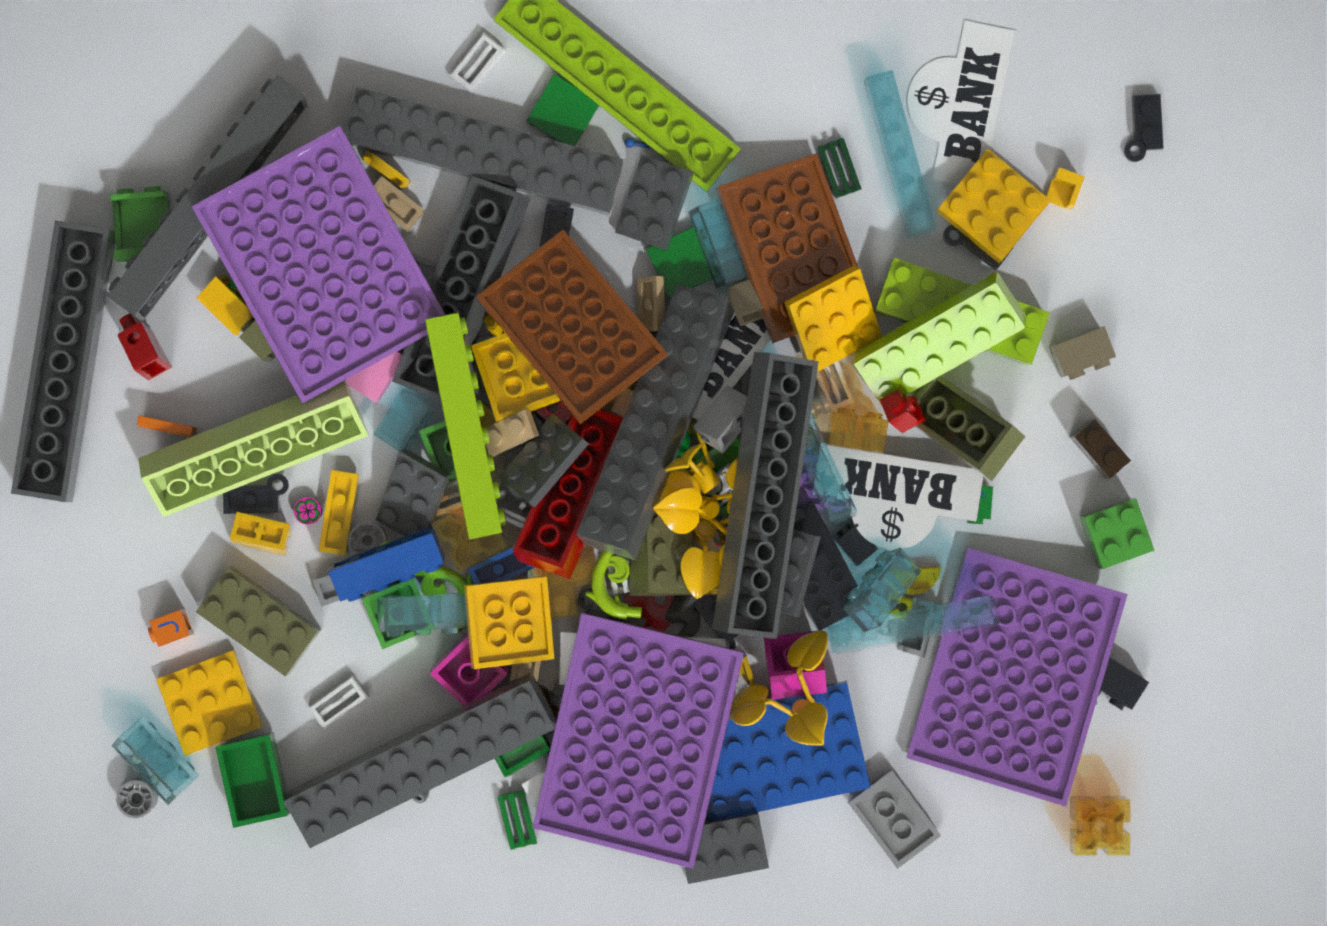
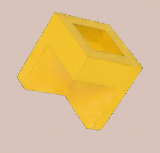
[1046,167,1085,210]

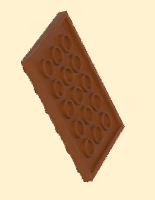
[716,153,873,344]
[476,230,668,424]

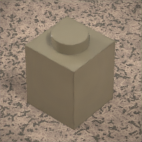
[726,279,763,326]

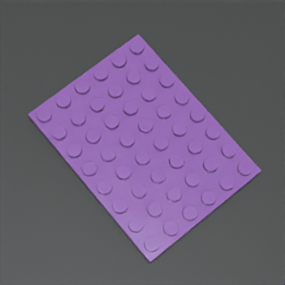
[192,126,445,403]
[906,548,1128,807]
[532,612,744,869]

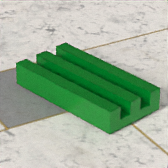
[497,790,537,850]

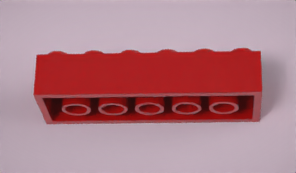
[512,410,623,579]

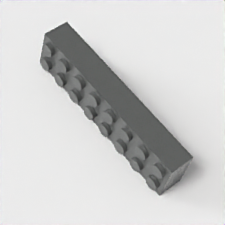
[392,176,530,400]

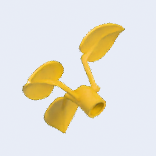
[665,429,721,494]
[652,458,738,567]
[660,470,732,599]
[729,631,828,745]

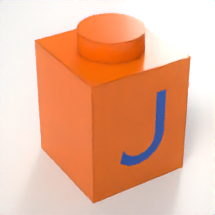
[148,609,194,647]

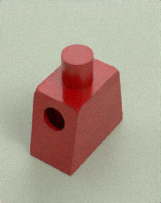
[117,314,172,381]

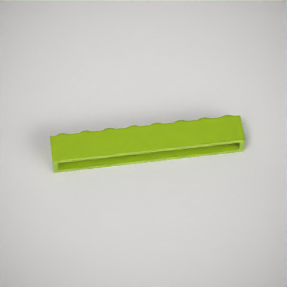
[425,313,506,539]

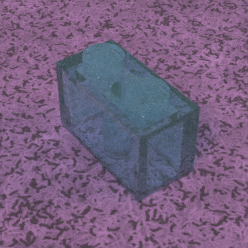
[373,388,433,451]

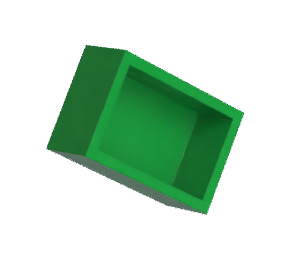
[215,732,290,828]

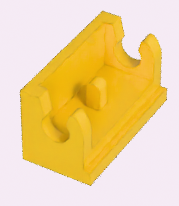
[196,274,255,336]
[230,512,291,556]

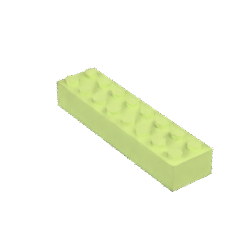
[138,380,368,517]

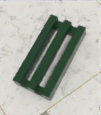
[817,138,862,199]

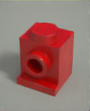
[880,389,925,433]

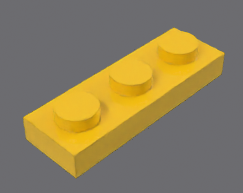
[318,470,360,555]

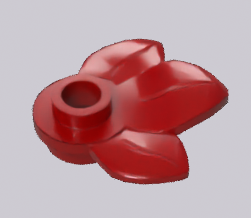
[623,592,674,632]

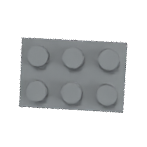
[848,769,941,869]

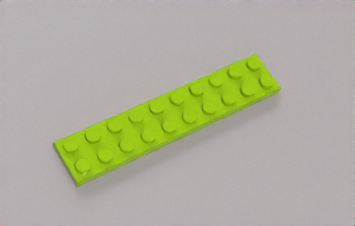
[493,0,741,193]

